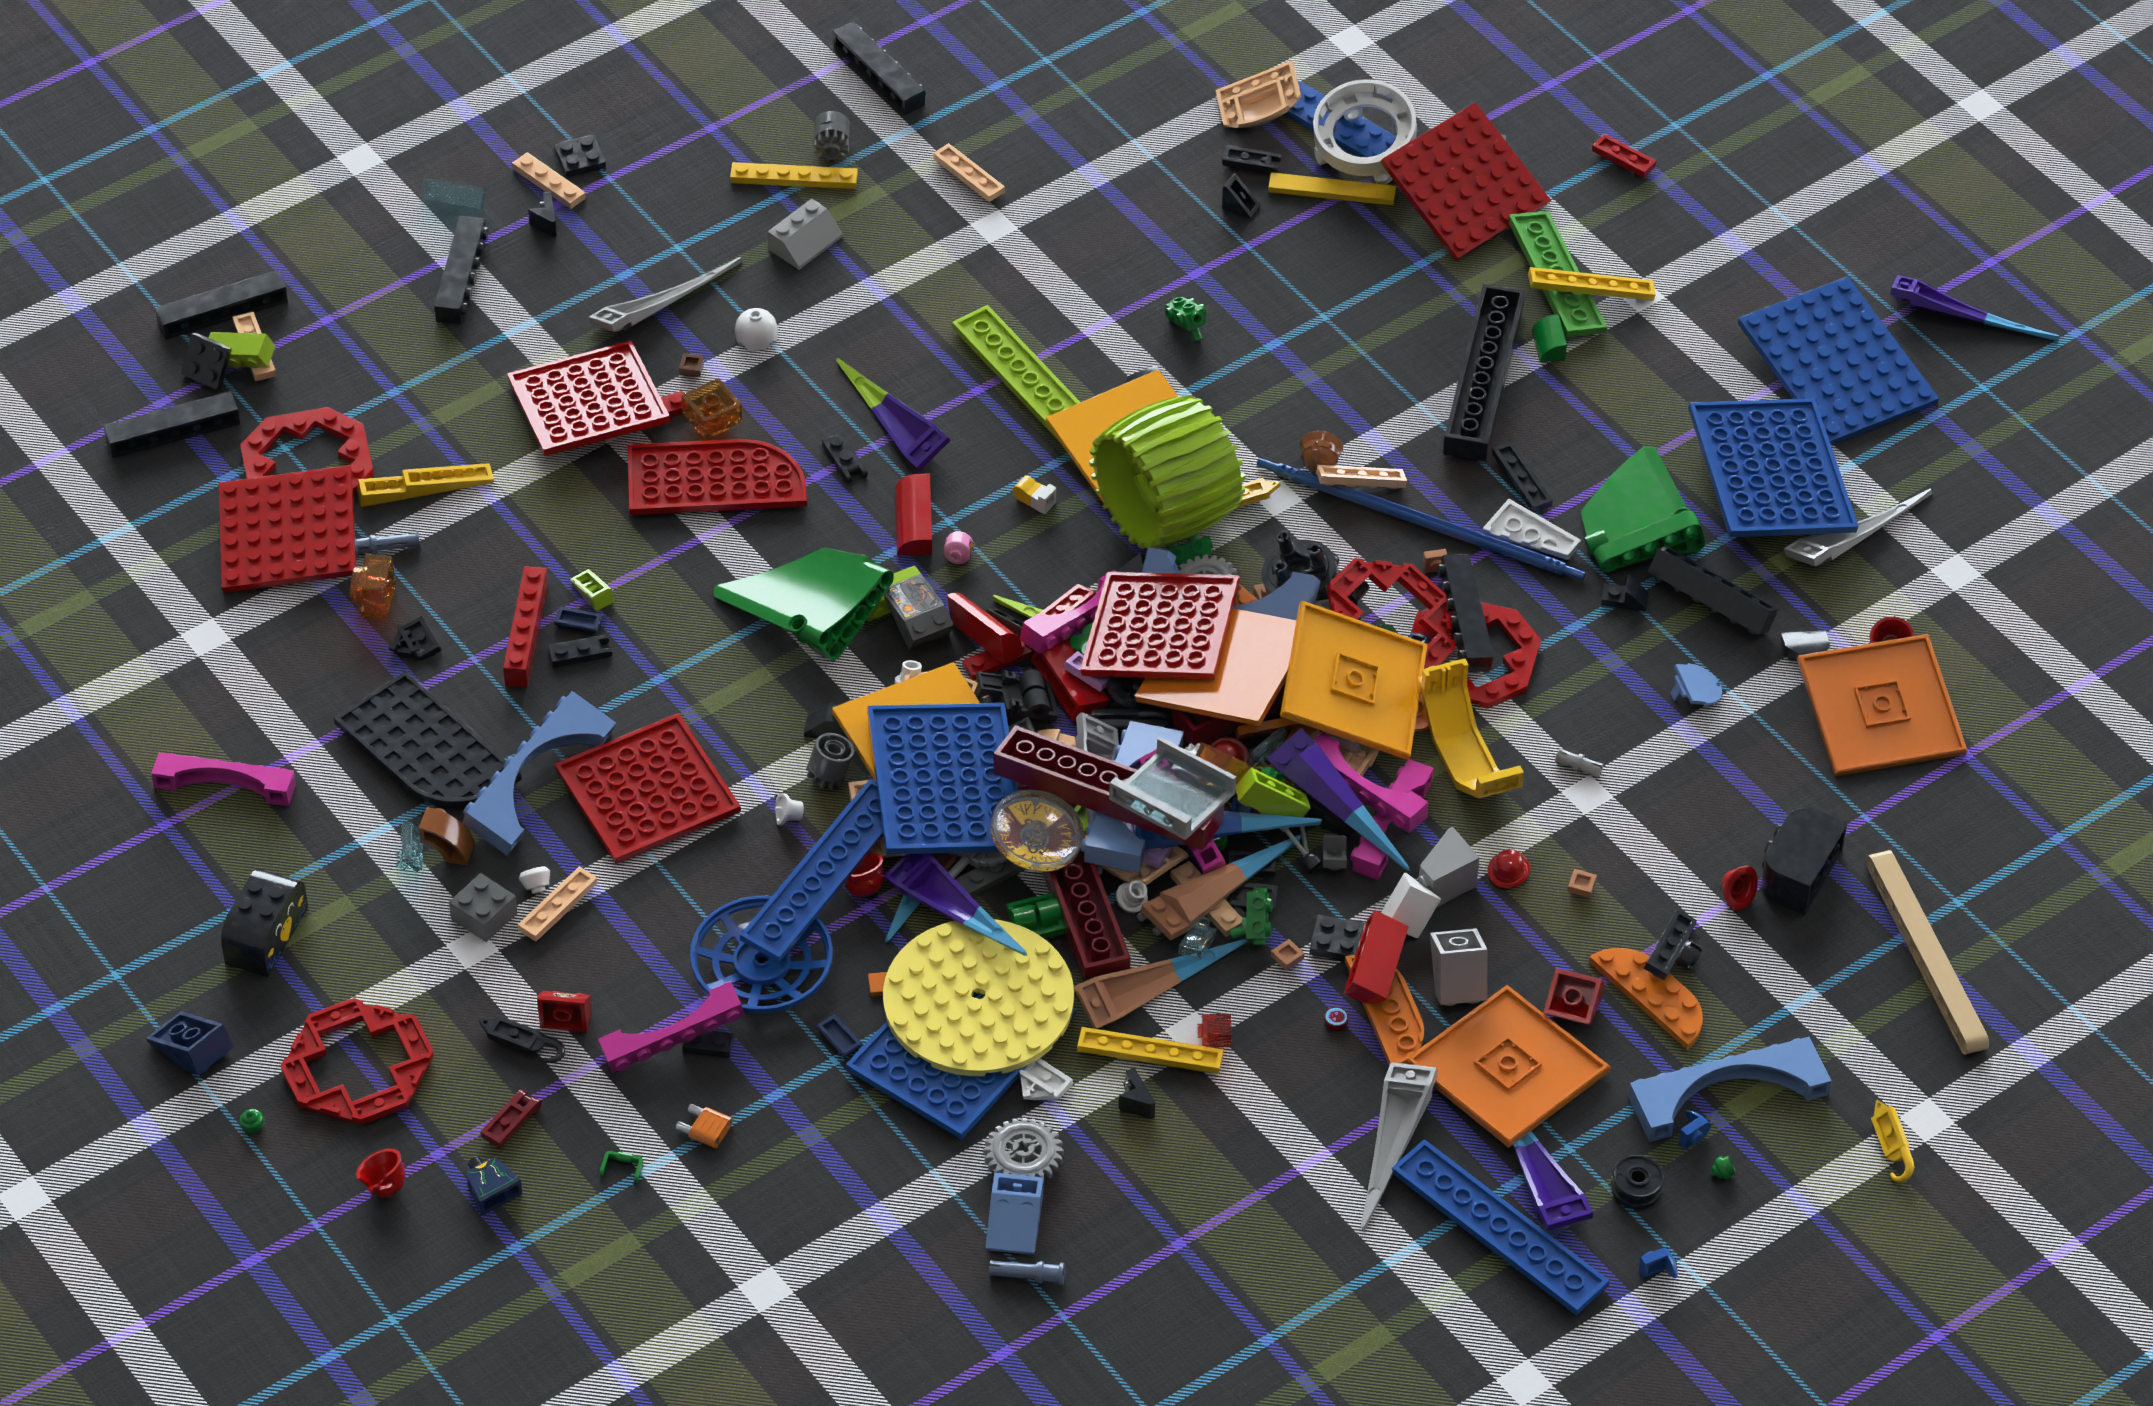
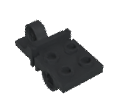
[974,670,1059,722]

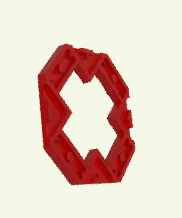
[240,407,374,496]
[1327,558,1456,669]
[1410,602,1541,709]
[281,998,434,1125]

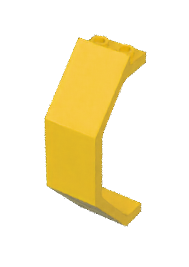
[1418,659,1524,798]

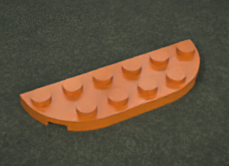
[1589,948,1703,1050]
[1345,955,1424,1066]

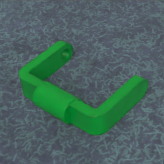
[599,1151,643,1183]

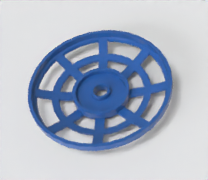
[690,896,833,1013]

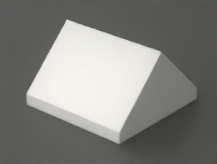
[1381,873,1441,938]

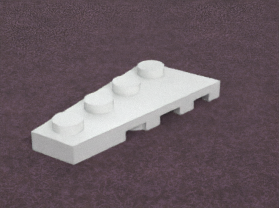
[1483,499,1581,560]

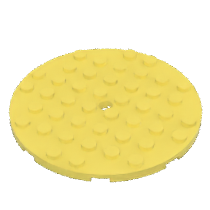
[883,919,1074,1076]

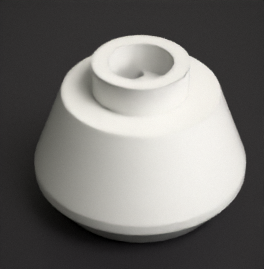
[519,866,550,894]

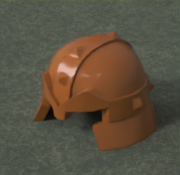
[1300,431,1343,475]

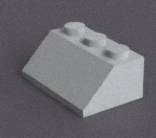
[768,198,843,270]

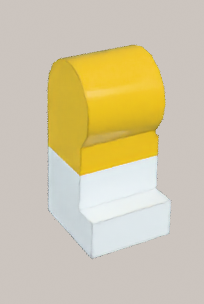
[1012,476,1056,514]

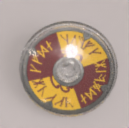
[990,790,1084,872]

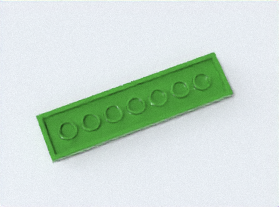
[1508,211,1607,337]

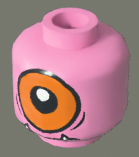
[943,531,974,564]

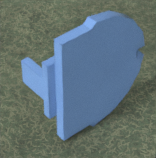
[1670,663,1722,706]

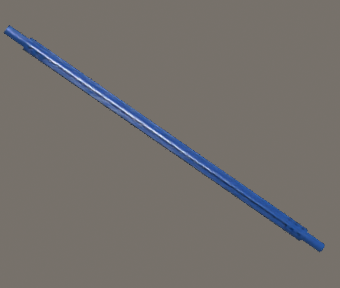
[1257,458,1586,580]

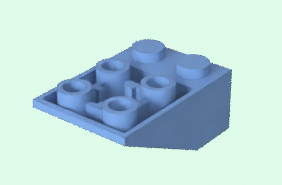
[985,1173,1043,1255]

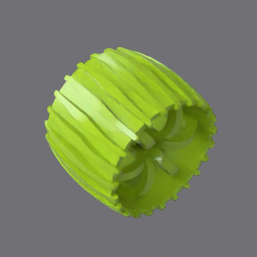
[1089,395,1245,549]

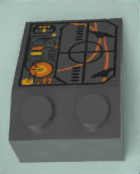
[883,574,954,650]

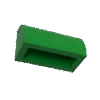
[1532,314,1567,362]

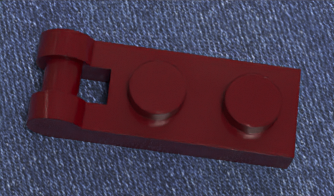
[480,1089,542,1148]

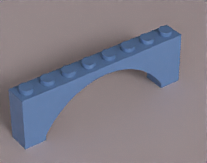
[1142,547,1320,620]
[462,691,616,855]
[1081,721,1184,873]
[1628,1037,1831,1142]

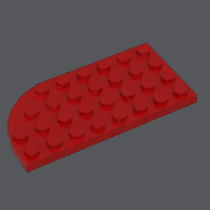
[627,439,807,515]

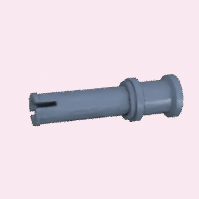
[355,532,420,557]
[989,1260,1065,1285]

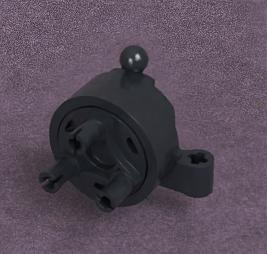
[1261,531,1370,606]

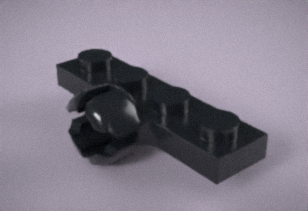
[1643,909,1703,980]

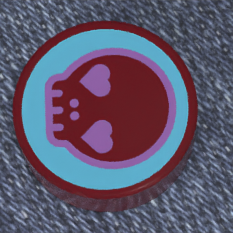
[1324,1007,1348,1031]

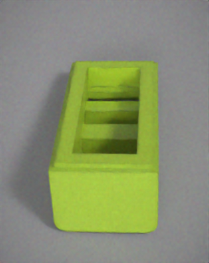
[570,569,614,611]

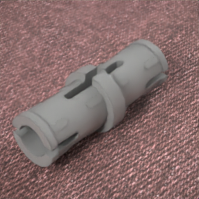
[1555,748,1603,777]

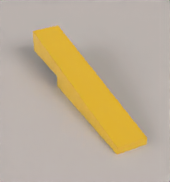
[357,463,494,507]

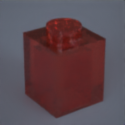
[1197,1014,1232,1048]

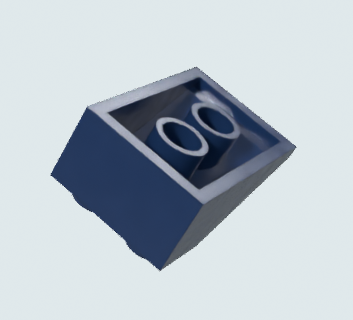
[146,1011,234,1075]

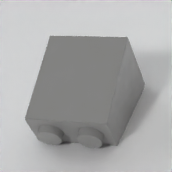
[1418,827,1480,907]
[1430,928,1488,1006]

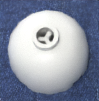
[735,308,778,351]

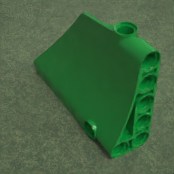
[1581,446,1706,572]
[714,548,894,661]

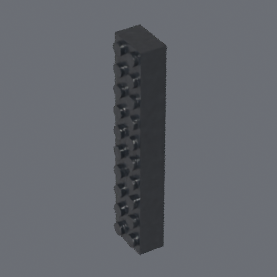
[1443,284,1525,461]

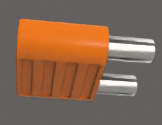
[676,1104,733,1148]

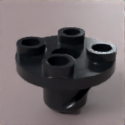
[1107,677,1148,710]

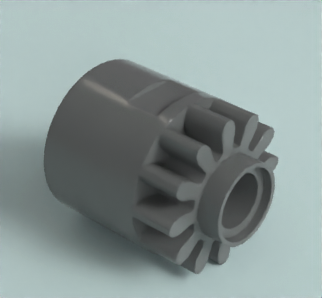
[814,111,850,162]
[806,733,854,789]

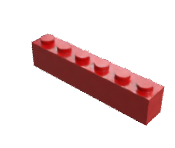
[503,566,548,687]

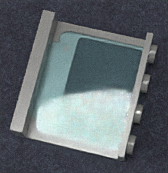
[1109,737,1236,840]

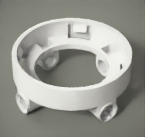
[1313,80,1418,185]

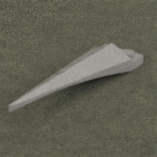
[589,257,742,332]
[1784,489,1932,566]
[1075,712,1119,875]
[1361,1062,1438,1231]

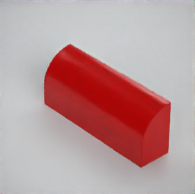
[895,474,932,555]
[947,593,1023,664]
[1031,639,1110,722]
[1344,910,1409,1004]

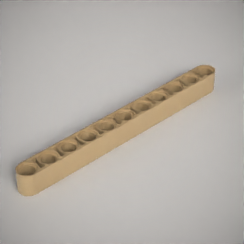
[1866,850,1989,1055]

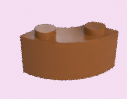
[419,807,475,866]

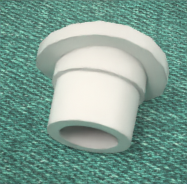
[894,660,922,684]
[775,793,804,826]
[1116,880,1148,913]

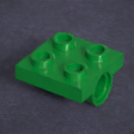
[1006,893,1065,939]

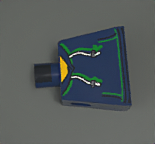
[466,1156,522,1216]

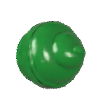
[239,1109,264,1133]
[1710,1156,1736,1180]

